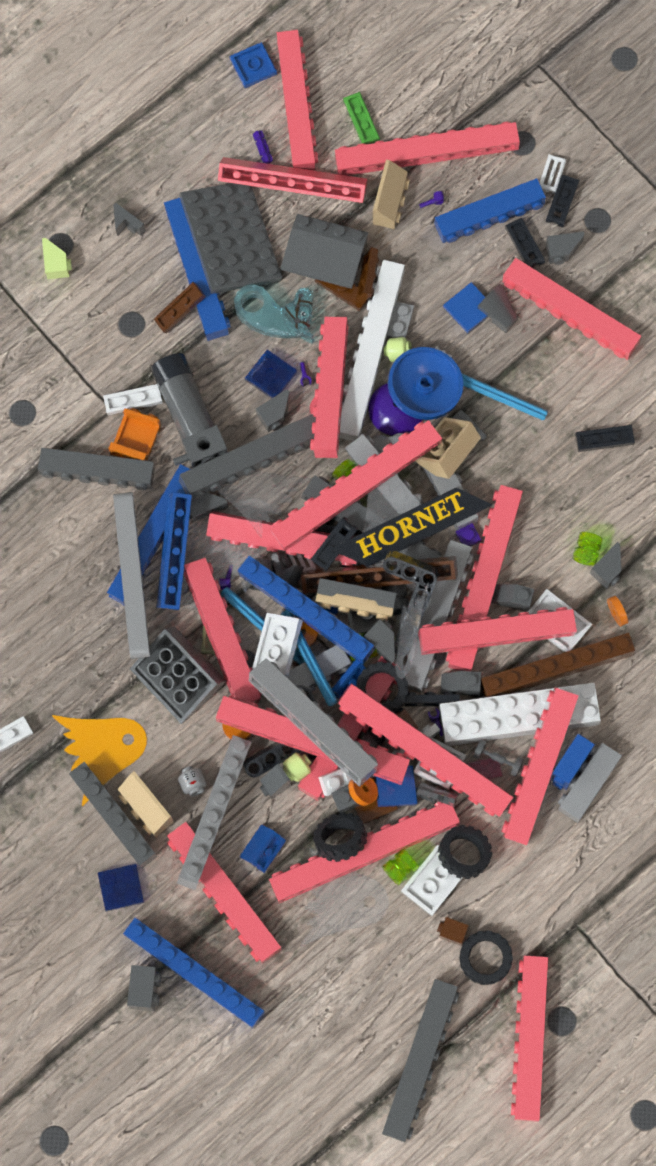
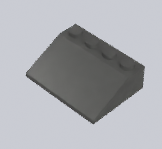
[281,214,368,289]
[130,626,226,724]

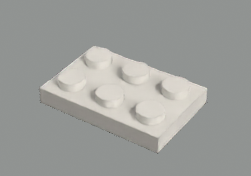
[528,589,592,652]
[252,613,303,676]
[401,845,463,916]

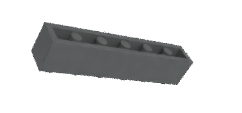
[38,448,155,490]
[69,762,157,869]

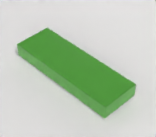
[343,92,380,144]

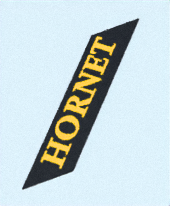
[331,488,492,567]

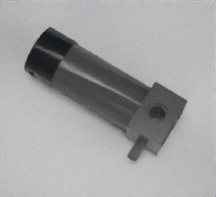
[151,353,228,468]

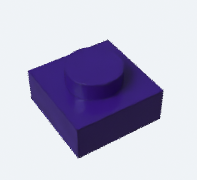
[455,523,481,547]

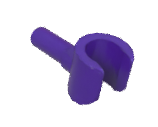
[419,191,444,208]
[300,362,311,387]
[219,565,233,590]
[428,708,443,736]

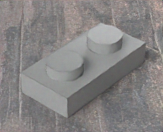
[387,301,414,338]

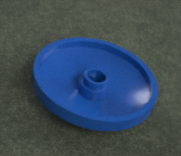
[388,347,463,420]

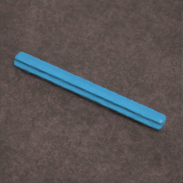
[462,373,548,420]
[221,587,305,665]
[281,610,337,706]

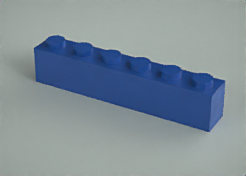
[434,178,546,243]
[156,493,192,610]

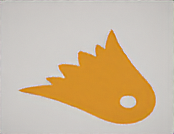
[52,715,147,807]

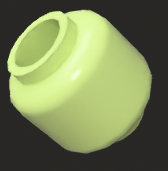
[384,337,412,362]
[283,753,311,782]

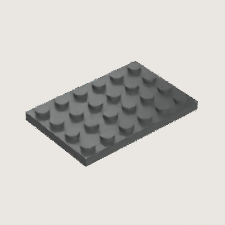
[179,183,282,294]

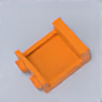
[109,408,161,461]

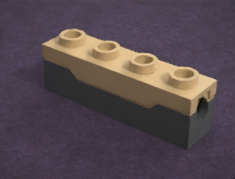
[316,578,397,620]

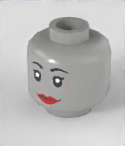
[178,766,207,797]

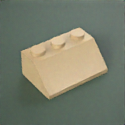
[373,159,410,229]
[415,417,481,479]
[118,771,174,837]

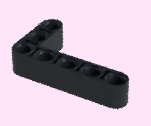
[383,551,439,656]
[243,685,317,777]

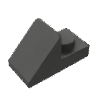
[113,203,146,236]
[271,553,304,588]

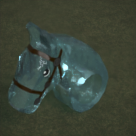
[234,284,315,344]

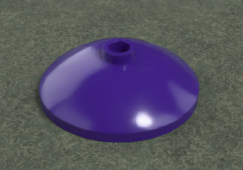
[368,383,422,436]

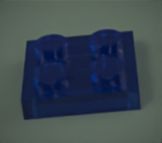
[245,349,297,399]
[97,864,145,912]

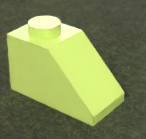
[42,238,72,280]

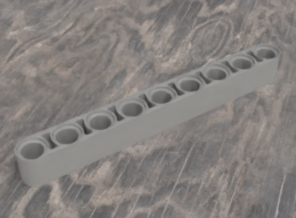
[113,492,150,659]

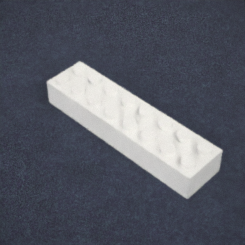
[439,683,601,746]

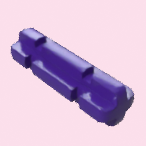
[253,130,273,164]

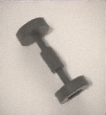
[473,740,524,777]

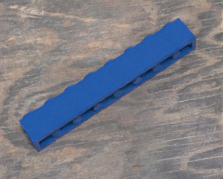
[164,198,231,341]
[237,556,375,665]
[123,918,265,1029]

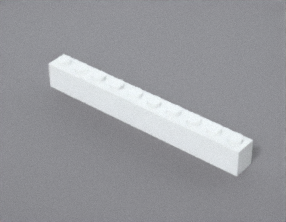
[340,260,405,441]

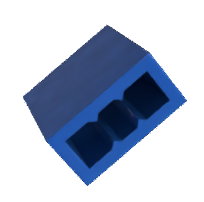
[550,734,595,790]

